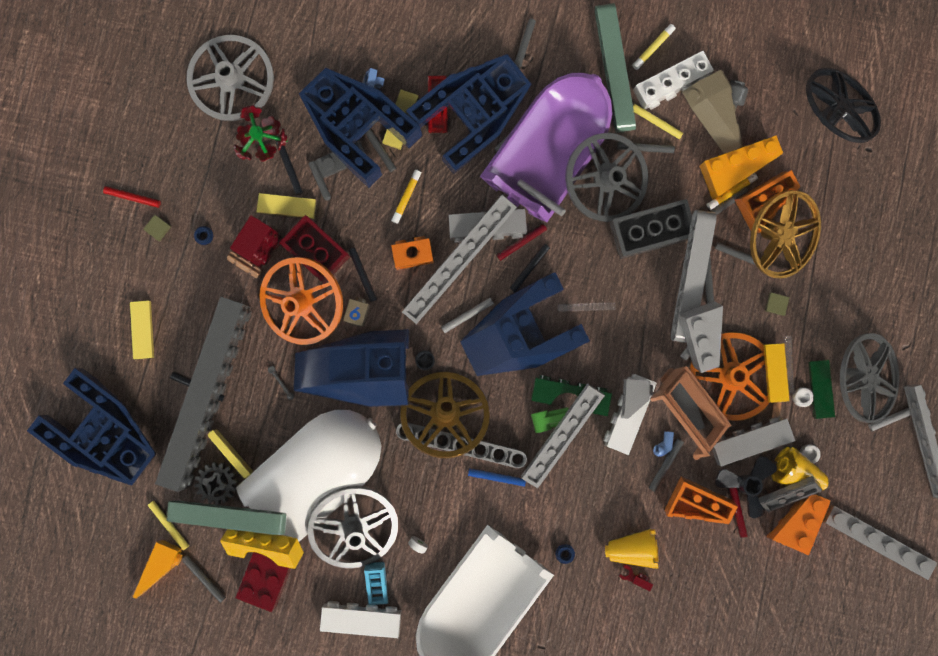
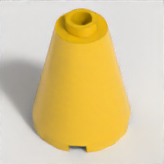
[771,447,829,490]
[605,529,659,569]

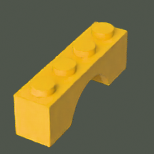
[220,529,304,569]

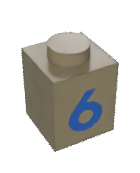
[343,297,370,327]

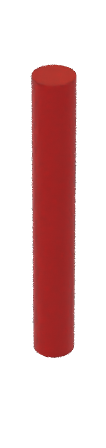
[103,186,161,208]

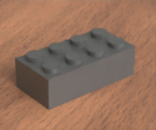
[610,199,692,259]

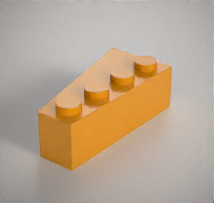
[700,135,783,200]

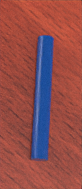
[468,468,526,487]

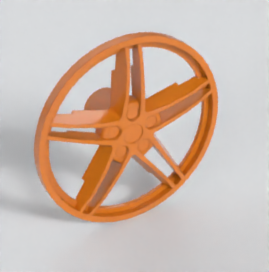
[260,257,343,345]
[690,333,769,421]

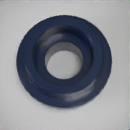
[194,226,214,245]
[555,544,575,564]

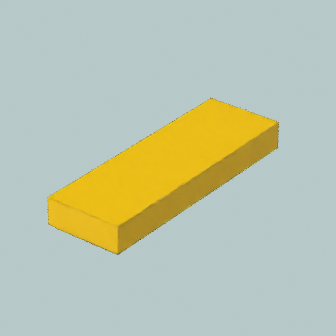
[763,343,789,403]

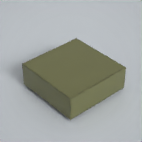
[143,215,171,242]
[765,293,789,316]

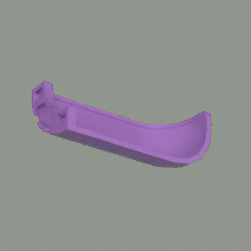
[480,73,612,222]

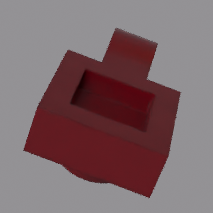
[618,564,654,592]

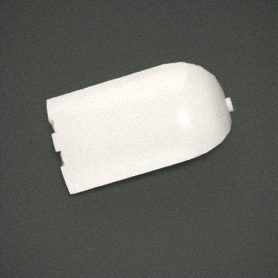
[236,410,382,541]
[416,525,554,656]

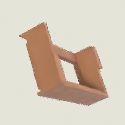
[650,366,732,460]

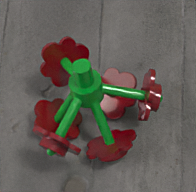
[233,105,288,162]

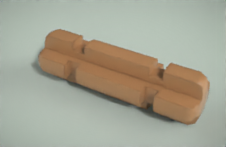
[227,251,262,278]

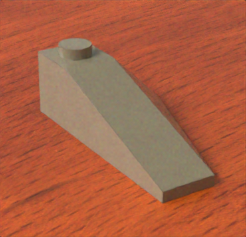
[682,70,743,154]

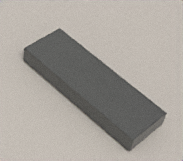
[672,382,705,434]
[759,476,823,512]

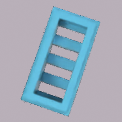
[364,562,388,605]

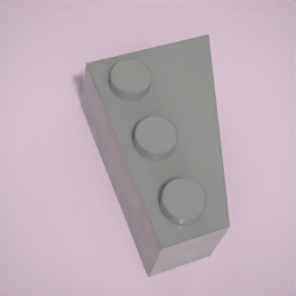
[679,301,723,373]

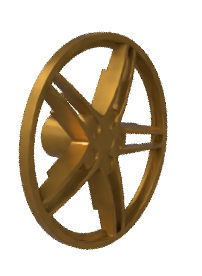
[750,190,821,279]
[400,372,490,458]

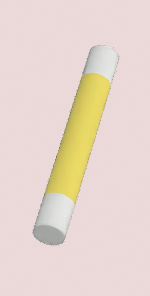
[632,24,675,70]

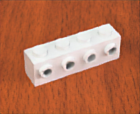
[633,51,714,110]

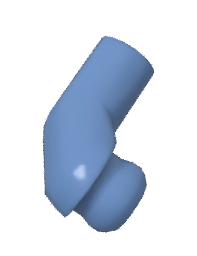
[653,431,674,457]

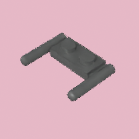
[308,141,366,201]

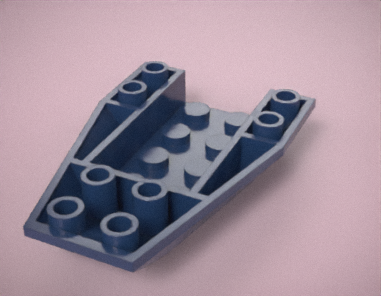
[294,329,409,407]

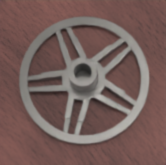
[187,35,274,121]

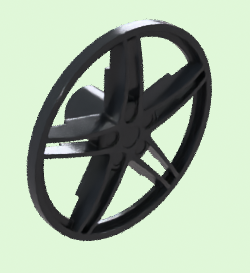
[806,68,881,143]

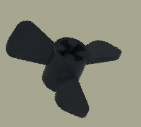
[715,456,777,519]

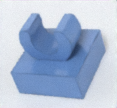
[363,68,384,89]

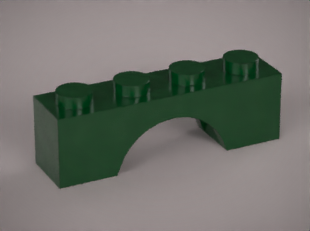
[530,375,612,416]

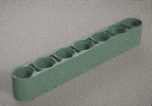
[595,3,636,133]
[167,501,287,535]

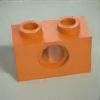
[391,236,434,270]

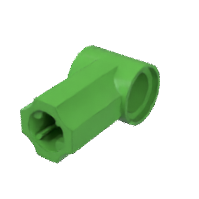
[531,407,569,433]

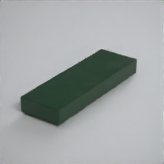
[808,360,835,419]

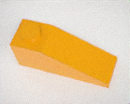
[133,540,183,598]

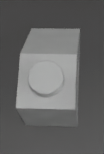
[622,379,653,419]

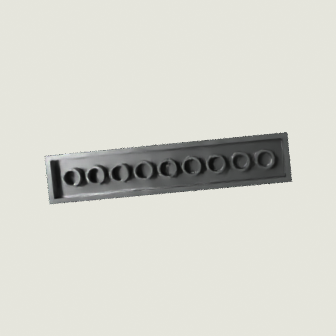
[155,296,252,492]

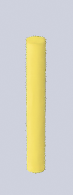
[633,104,683,139]
[148,501,189,551]

